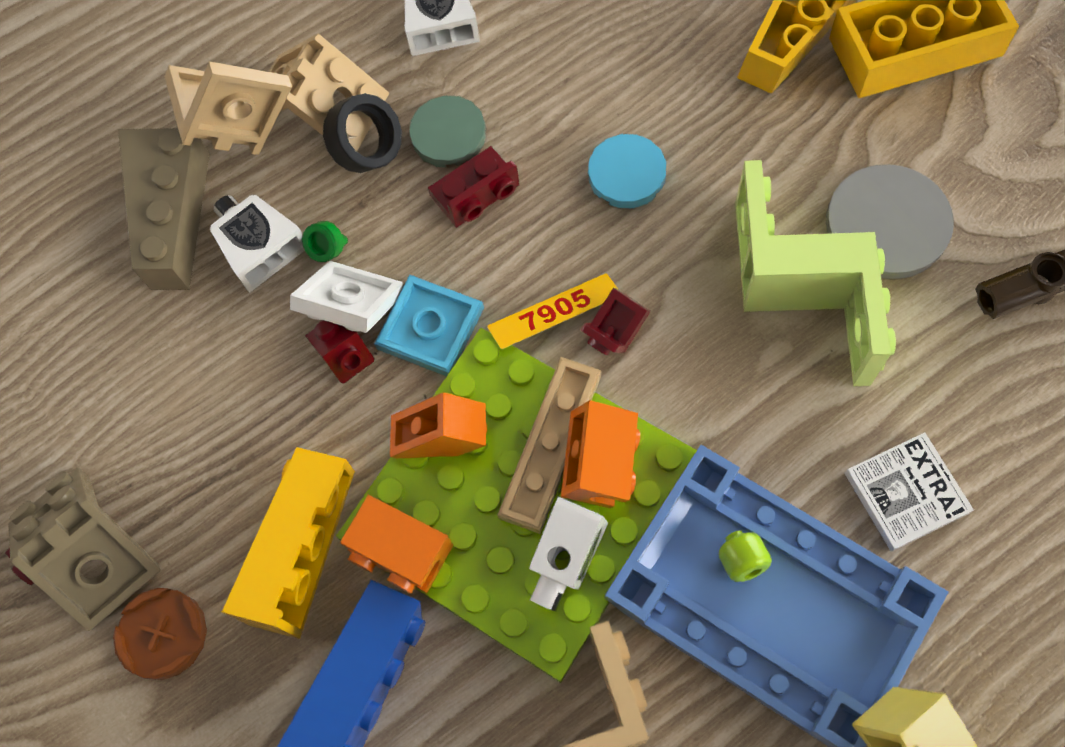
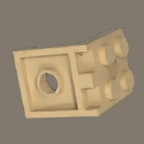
[269,33,389,152]
[164,61,292,155]
[561,621,649,747]

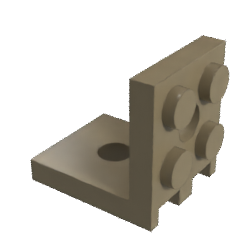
[8,467,161,631]

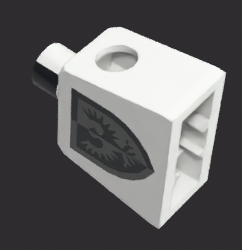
[405,0,480,56]
[210,195,305,293]
[529,497,608,612]

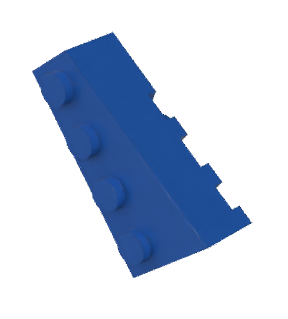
[277,580,425,747]

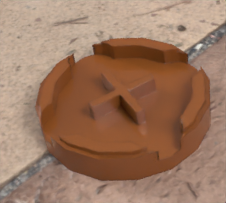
[113,588,207,680]

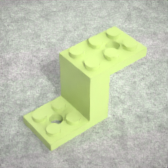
[735,160,896,386]

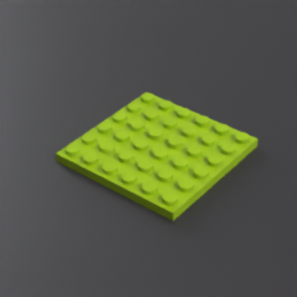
[336,328,697,683]

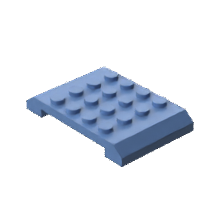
[605,445,949,747]

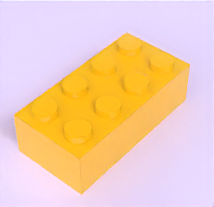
[829,0,1019,99]

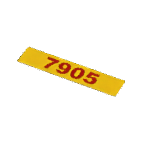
[487,273,619,349]

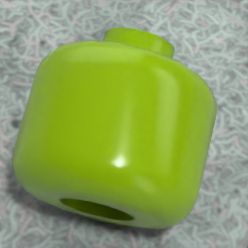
[718,530,772,582]

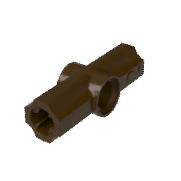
[975,249,1065,319]

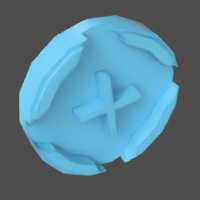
[588,134,666,208]

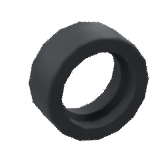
[323,93,402,173]

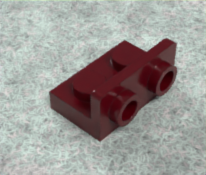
[428,146,519,228]

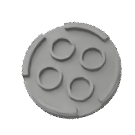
[826,164,954,279]

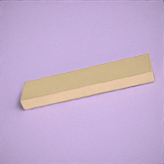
[498,357,601,534]

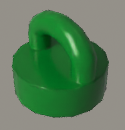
[302,221,348,262]

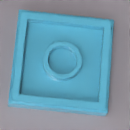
[374,275,484,376]

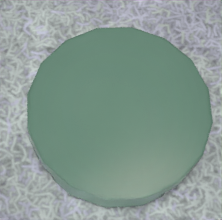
[409,95,486,167]

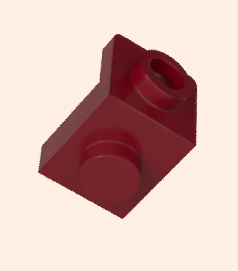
[580,288,651,355]
[305,320,375,383]

